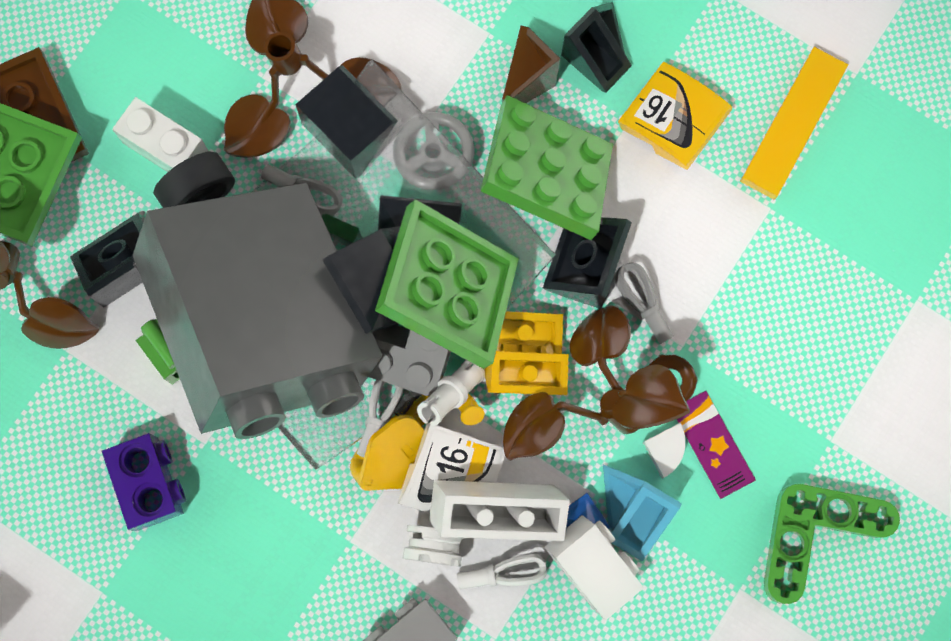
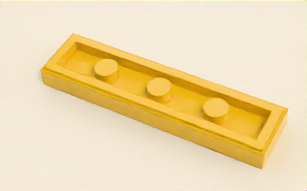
[740,47,849,200]

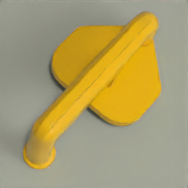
[350,393,485,491]

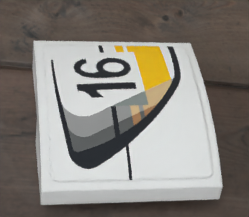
[398,423,505,514]

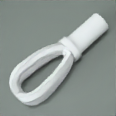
[357,380,403,457]
[457,554,547,590]

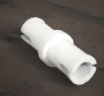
[417,360,485,426]

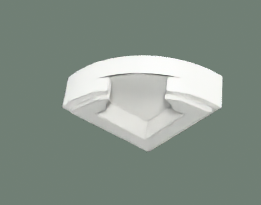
[643,423,685,479]

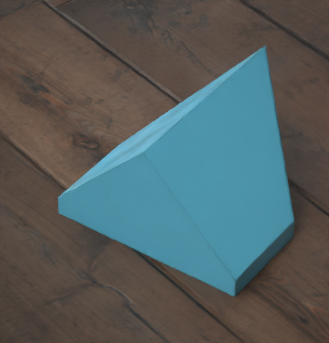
[603,464,682,561]

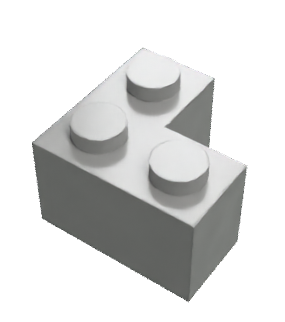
[368,325,451,397]

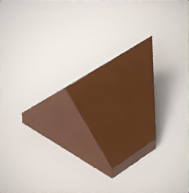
[502,25,560,103]

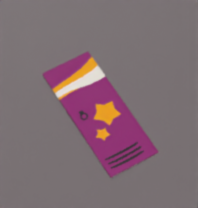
[676,391,756,499]

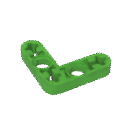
[764,484,900,604]

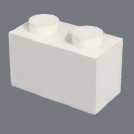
[112,97,209,172]
[544,515,644,621]

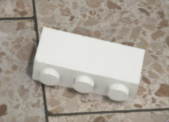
[429,480,570,541]

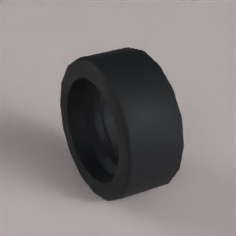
[153,151,236,208]

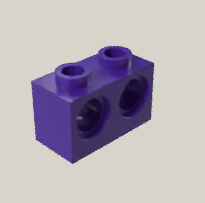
[101,433,186,531]

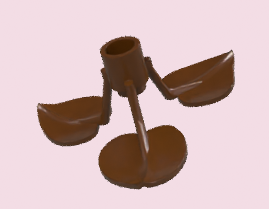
[224,0,402,158]
[0,241,100,349]
[503,305,690,461]

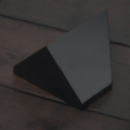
[561,2,632,93]

